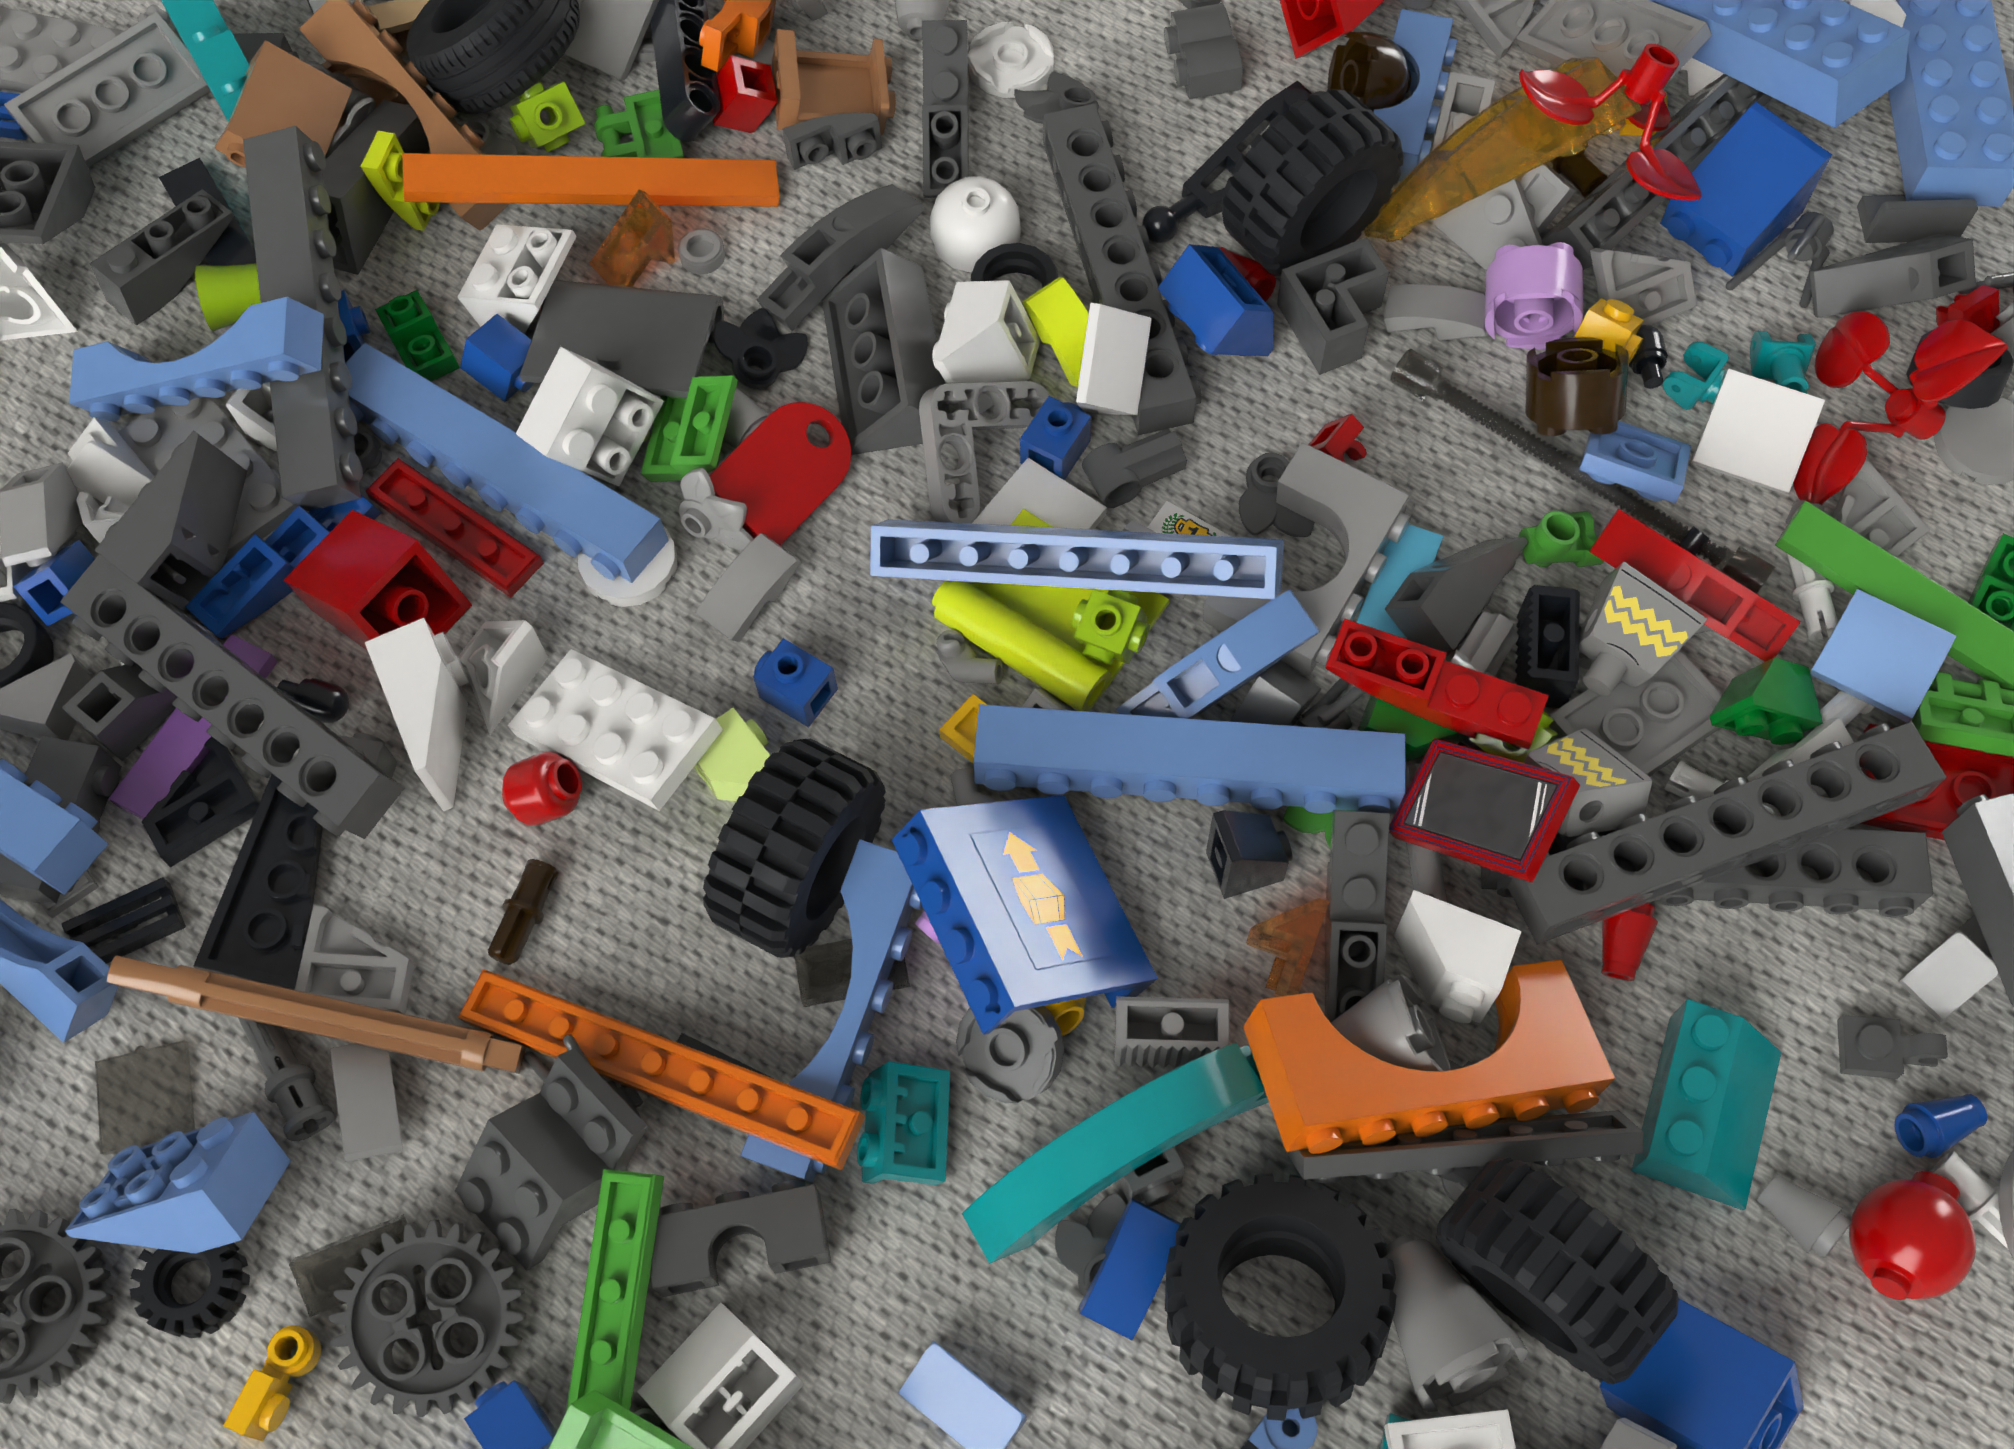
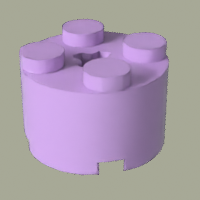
[1485,242,1584,350]

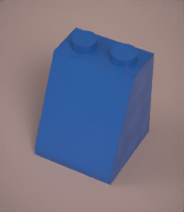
[1660,102,1832,277]
[1599,1299,1804,1449]

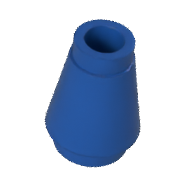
[1894,1094,1987,1158]

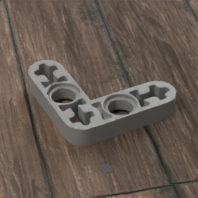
[919,381,1049,523]

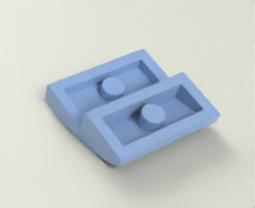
[1810,589,1956,723]

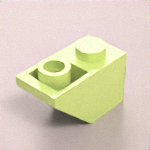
[694,707,770,802]

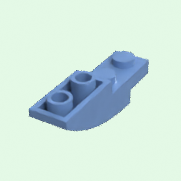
[1116,589,1320,719]

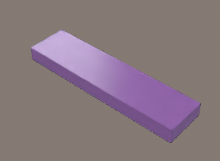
[108,634,278,820]

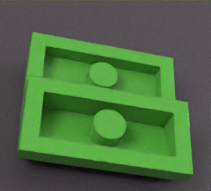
[640,375,738,482]

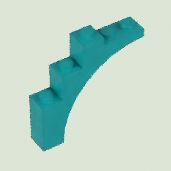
[161,0,249,121]

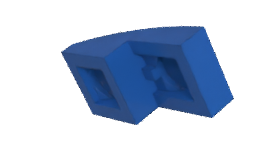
[1079,1198,1181,1340]

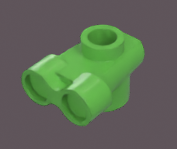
[1518,511,1604,567]

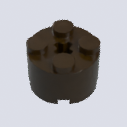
[1525,338,1629,436]

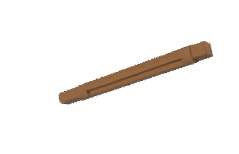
[107,956,526,1074]

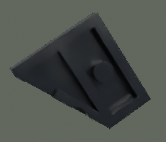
[141,736,260,868]

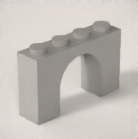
[1203,442,1411,676]

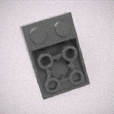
[94,430,247,614]

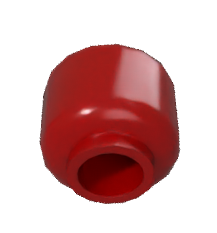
[502,752,582,826]

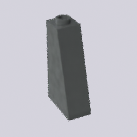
[322,100,430,275]
[1942,793,2014,1007]

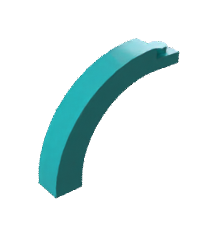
[962,1042,1269,1264]

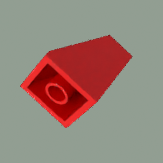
[1280,0,1384,59]
[283,510,472,651]

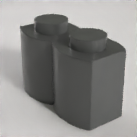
[1164,3,1243,99]

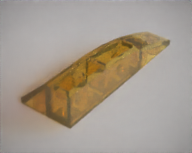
[1363,57,1642,242]

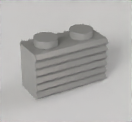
[1114,996,1229,1069]

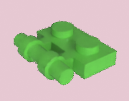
[594,89,684,158]
[1911,671,2014,757]

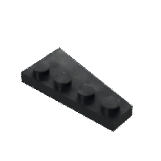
[193,773,323,990]

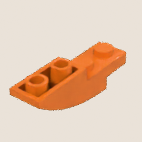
[699,0,776,72]

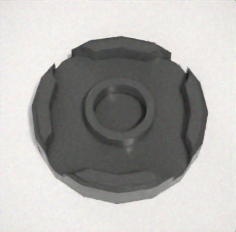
[956,1006,1065,1104]

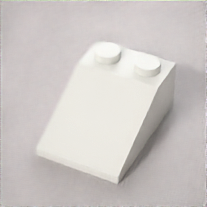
[365,618,469,811]

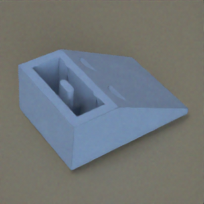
[65,1111,291,1254]

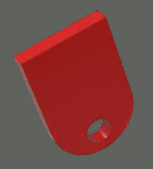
[709,402,851,546]

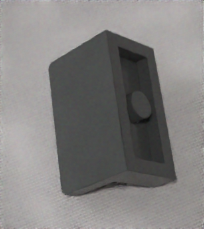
[1857,195,1978,243]

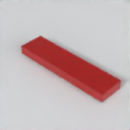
[365,458,544,598]

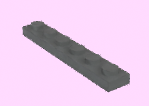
[1288,1110,1643,1184]

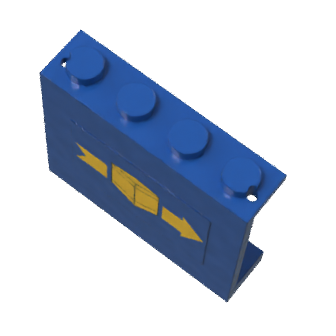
[892,795,1158,1035]

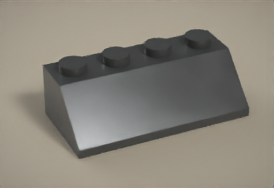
[822,248,950,455]

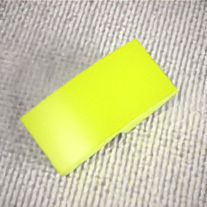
[360,131,440,231]
[1022,277,1089,387]

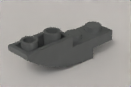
[922,20,969,198]
[756,184,925,331]
[1325,810,1390,1023]

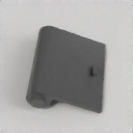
[520,280,724,398]

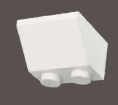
[1394,890,1522,1023]

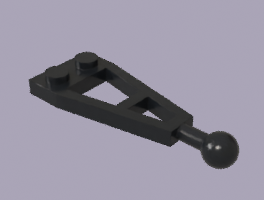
[1142,81,1312,243]

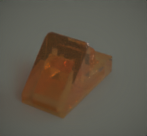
[589,189,675,287]
[1246,898,1330,997]

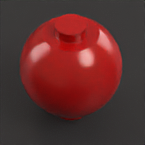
[1849,1171,1976,1300]

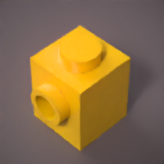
[1574,298,1644,364]

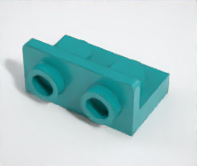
[857,1061,950,1186]

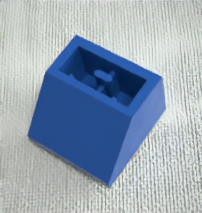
[1157,244,1274,356]

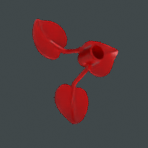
[1519,44,1702,201]
[1793,311,2009,505]

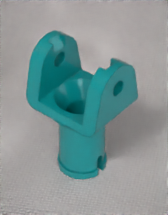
[1750,331,1816,394]
[1662,341,1729,410]

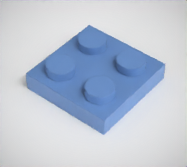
[1579,421,1691,504]

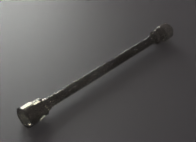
[1390,348,1776,594]

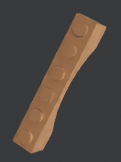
[299,0,510,231]

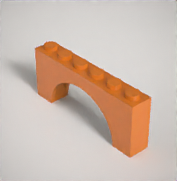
[1243,959,1615,1154]

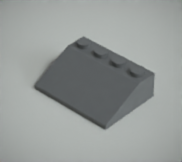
[0,141,96,244]

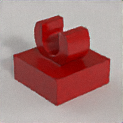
[1936,285,2000,334]
[1308,414,1367,463]

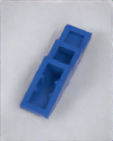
[185,495,382,639]

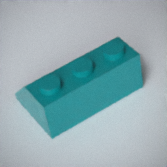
[1631,999,1782,1210]

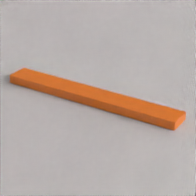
[402,153,780,207]
[458,969,865,1170]

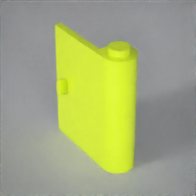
[932,509,1170,712]

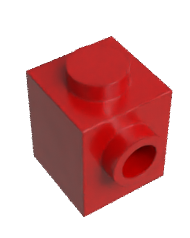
[713,55,778,133]

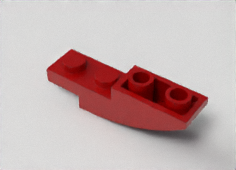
[1589,509,1801,662]
[1326,618,1549,750]

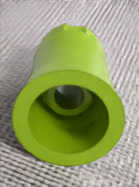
[195,263,261,331]

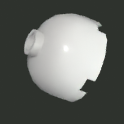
[930,176,1021,272]

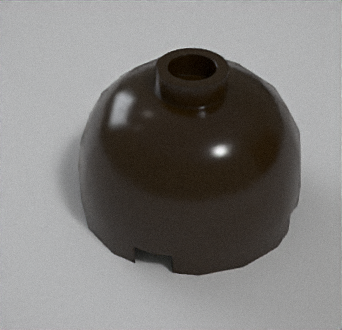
[1327,32,1411,112]

